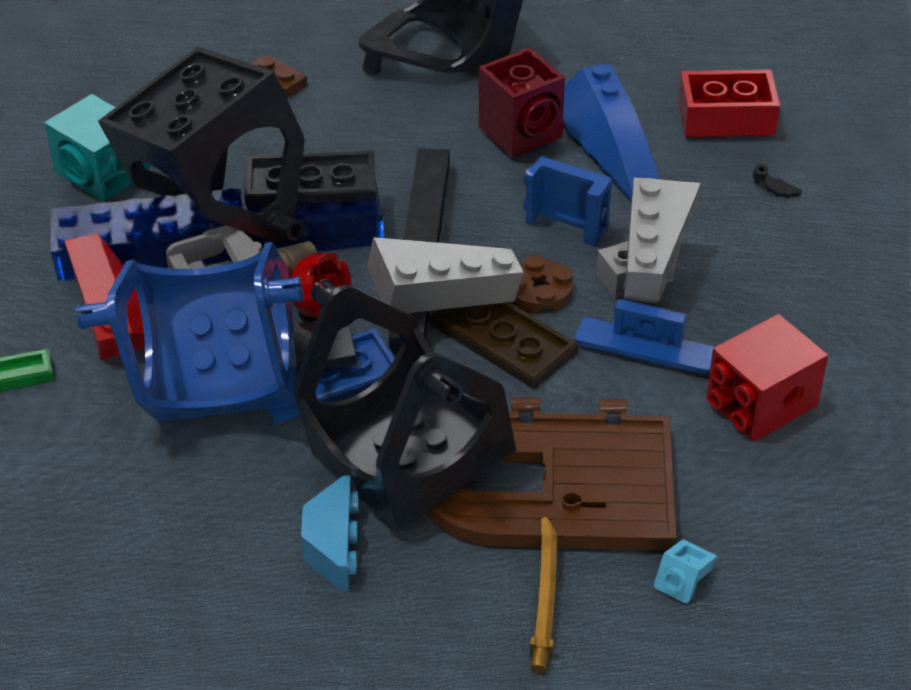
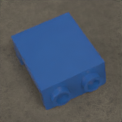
[523,156,612,247]

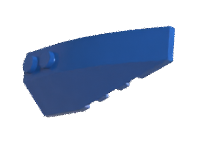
[563,64,660,202]

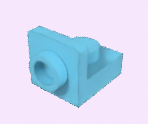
[654,539,717,603]

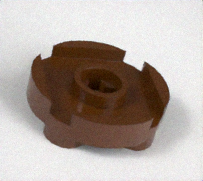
[511,254,573,313]

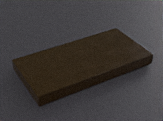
[430,302,579,389]

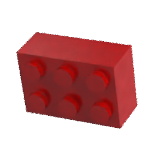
[678,70,780,137]

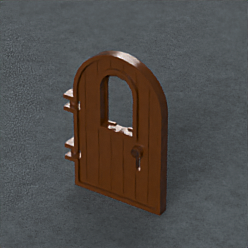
[426,398,676,551]

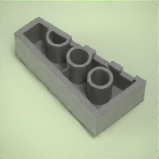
[624,177,701,304]
[367,237,524,313]

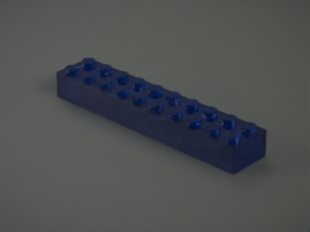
[51,183,384,281]

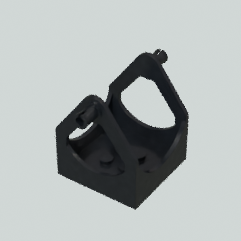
[359,0,523,74]
[98,46,305,242]
[293,279,516,532]

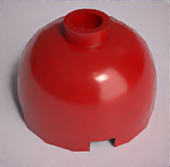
[290,253,352,320]

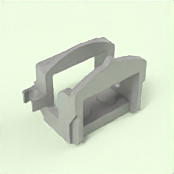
[166,225,262,269]

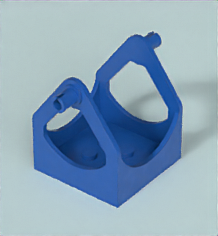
[76,242,303,423]

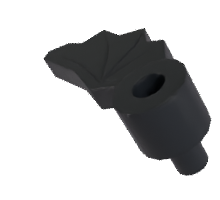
[752,164,802,198]

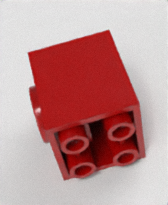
[706,314,828,442]

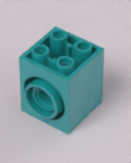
[44,94,150,202]

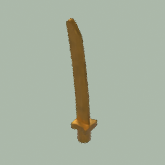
[530,517,557,673]

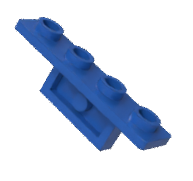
[575,299,715,375]

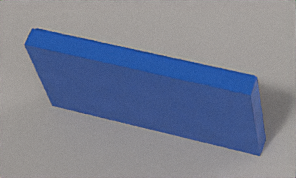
[265,328,395,425]

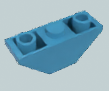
[301,476,359,591]

